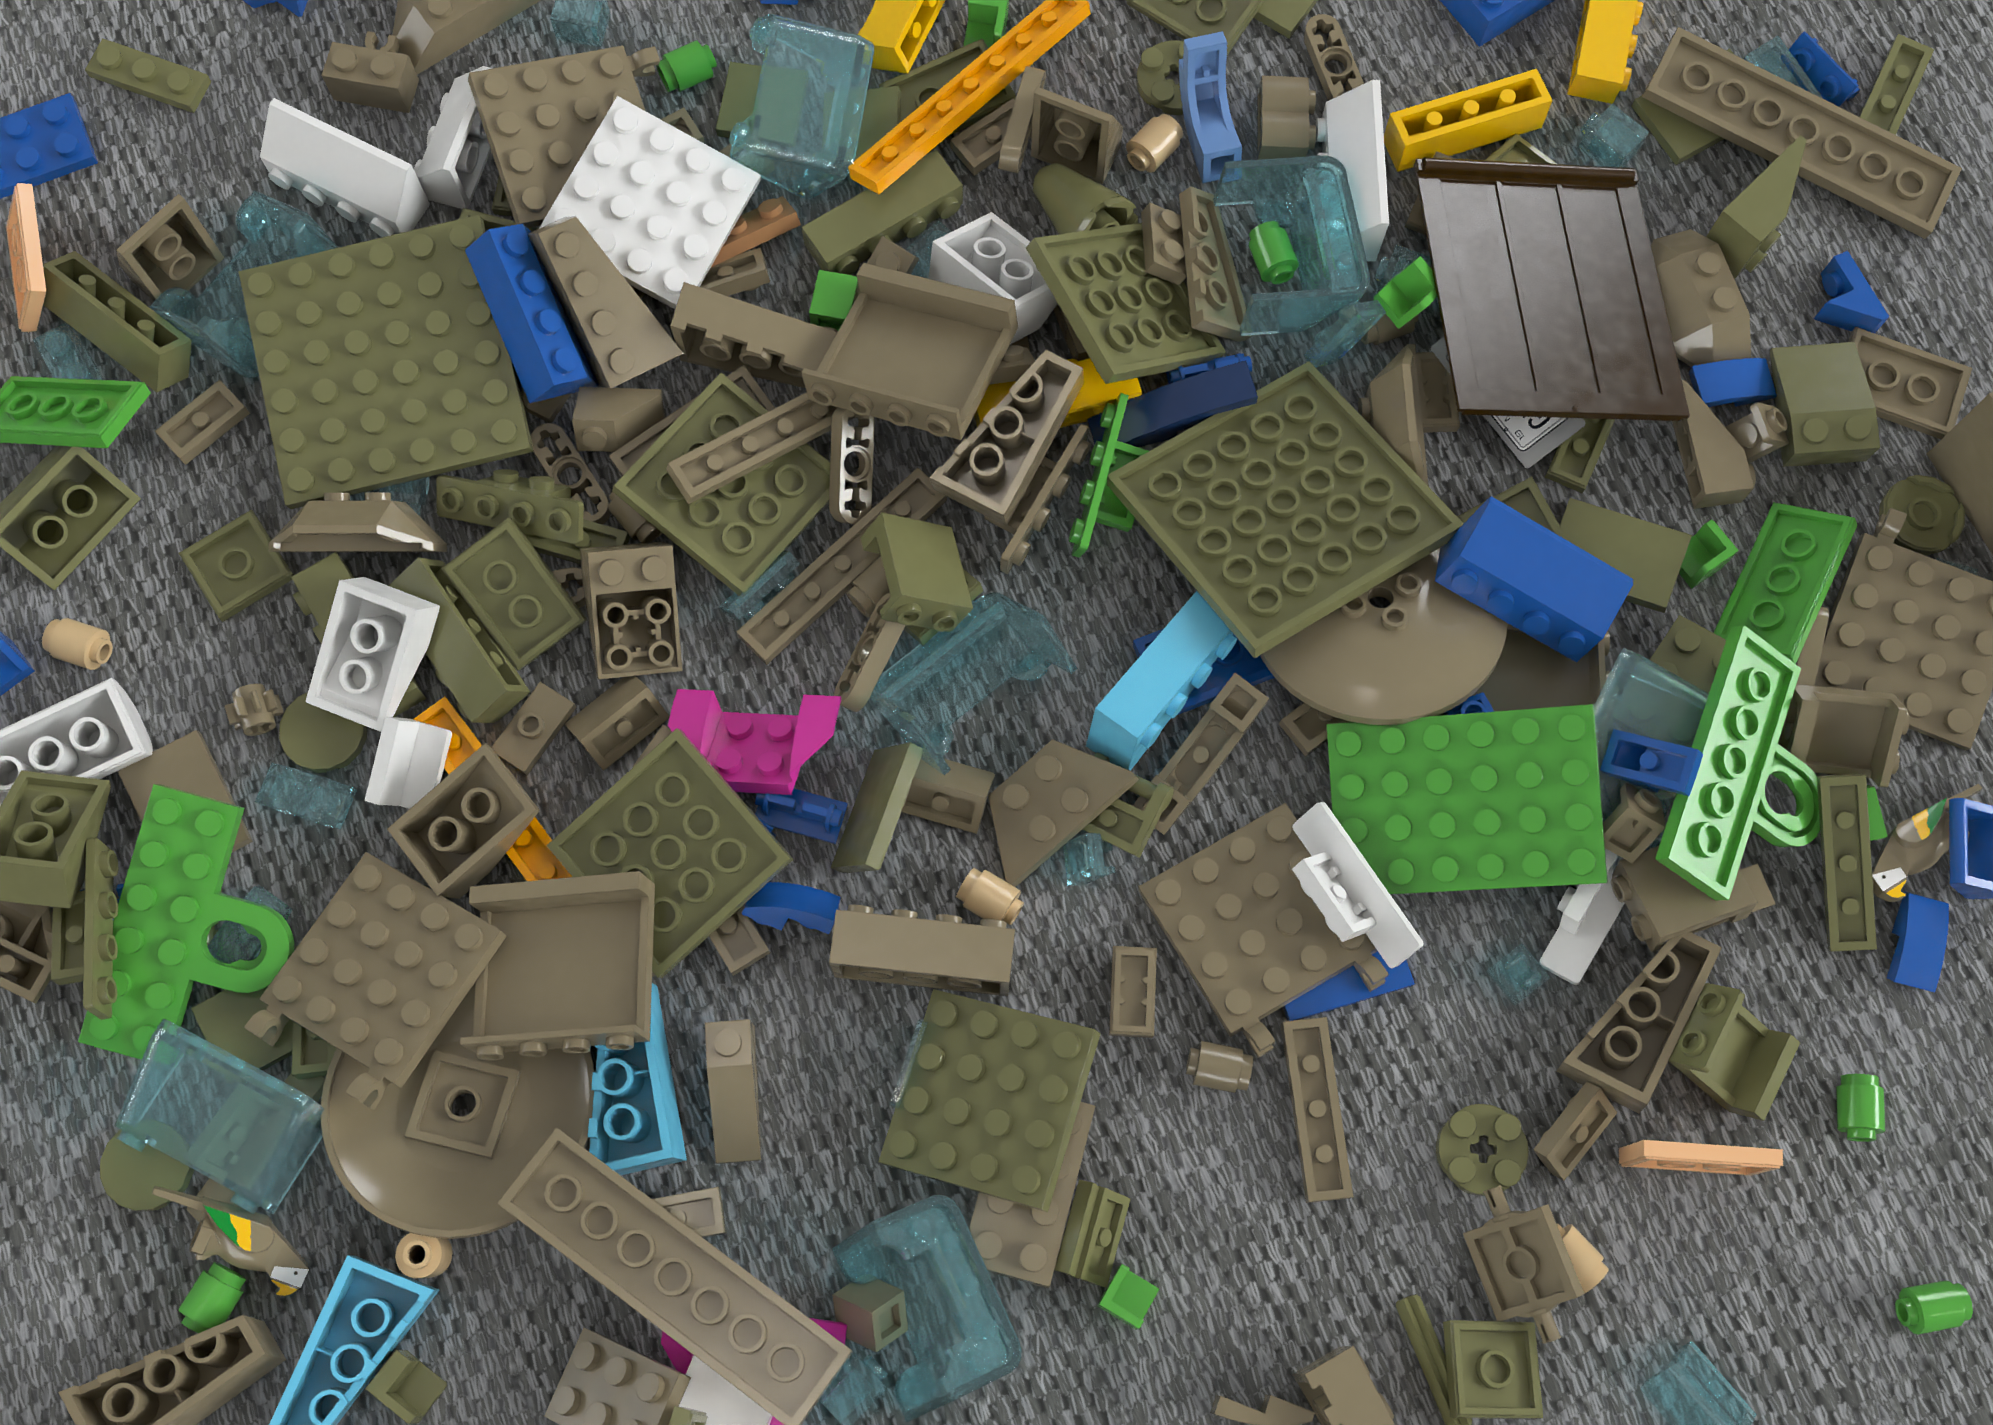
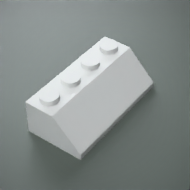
[1315,80,1389,261]
[260,98,430,237]

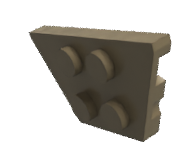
[988,739,1140,887]

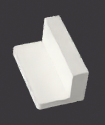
[365,716,452,809]

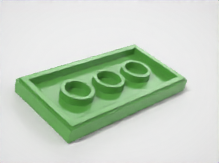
[0,376,151,448]
[1714,502,1857,664]

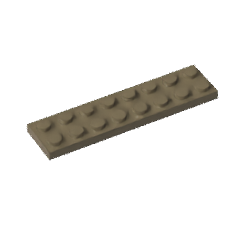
[1642,27,1962,239]
[497,1127,853,1425]

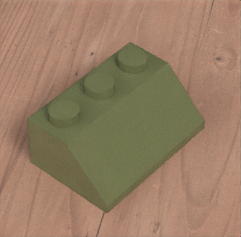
[0,446,141,590]

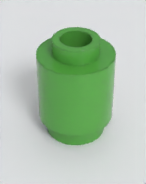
[656,40,717,92]
[1248,221,1299,284]
[1836,1074,1885,1142]
[178,1262,246,1333]
[1895,1280,1973,1335]

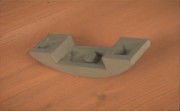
[1133,673,1270,835]

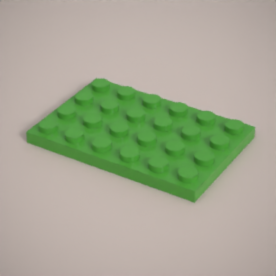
[1327,704,1608,894]

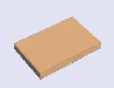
[6,183,46,332]
[1619,1140,1783,1176]

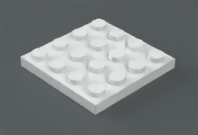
[539,96,761,309]

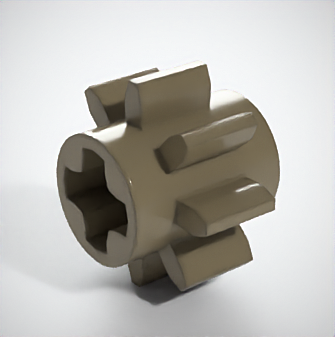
[224,683,284,736]

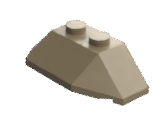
[392,0,541,75]
[1651,229,1751,367]
[1358,344,1429,487]
[268,492,447,552]
[0,901,53,1003]

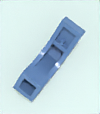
[1179,31,1242,183]

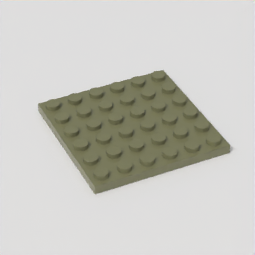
[238,215,534,509]
[1107,361,1464,658]

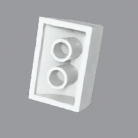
[414,66,491,209]
[928,212,1057,345]

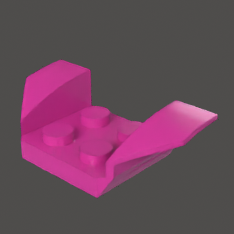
[668,689,842,795]

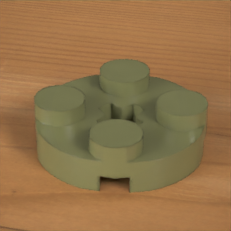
[1136,40,1184,115]
[1436,1104,1529,1196]

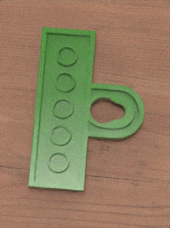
[1655,625,1820,901]
[78,784,295,1066]

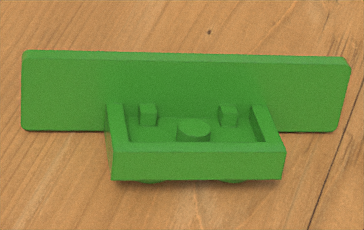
[1069,393,1149,558]

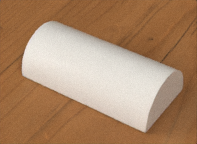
[0,678,153,806]

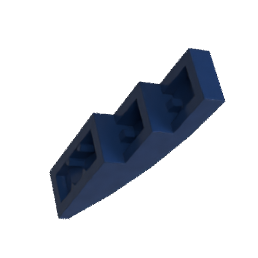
[1087,360,1258,447]

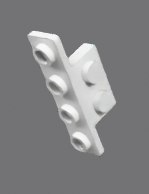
[1292,802,1424,968]
[1539,838,1659,985]

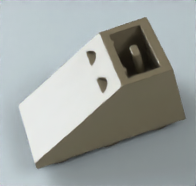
[580,542,682,680]

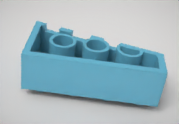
[1086,591,1237,771]
[588,983,687,1175]
[269,1255,439,1425]

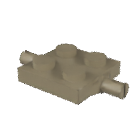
[1463,1185,1584,1344]

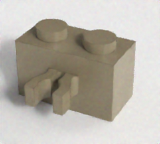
[321,31,419,113]

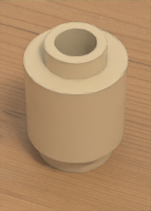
[1126,114,1183,173]
[42,618,113,670]
[956,868,1024,925]
[1557,1224,1609,1293]
[395,1233,453,1278]

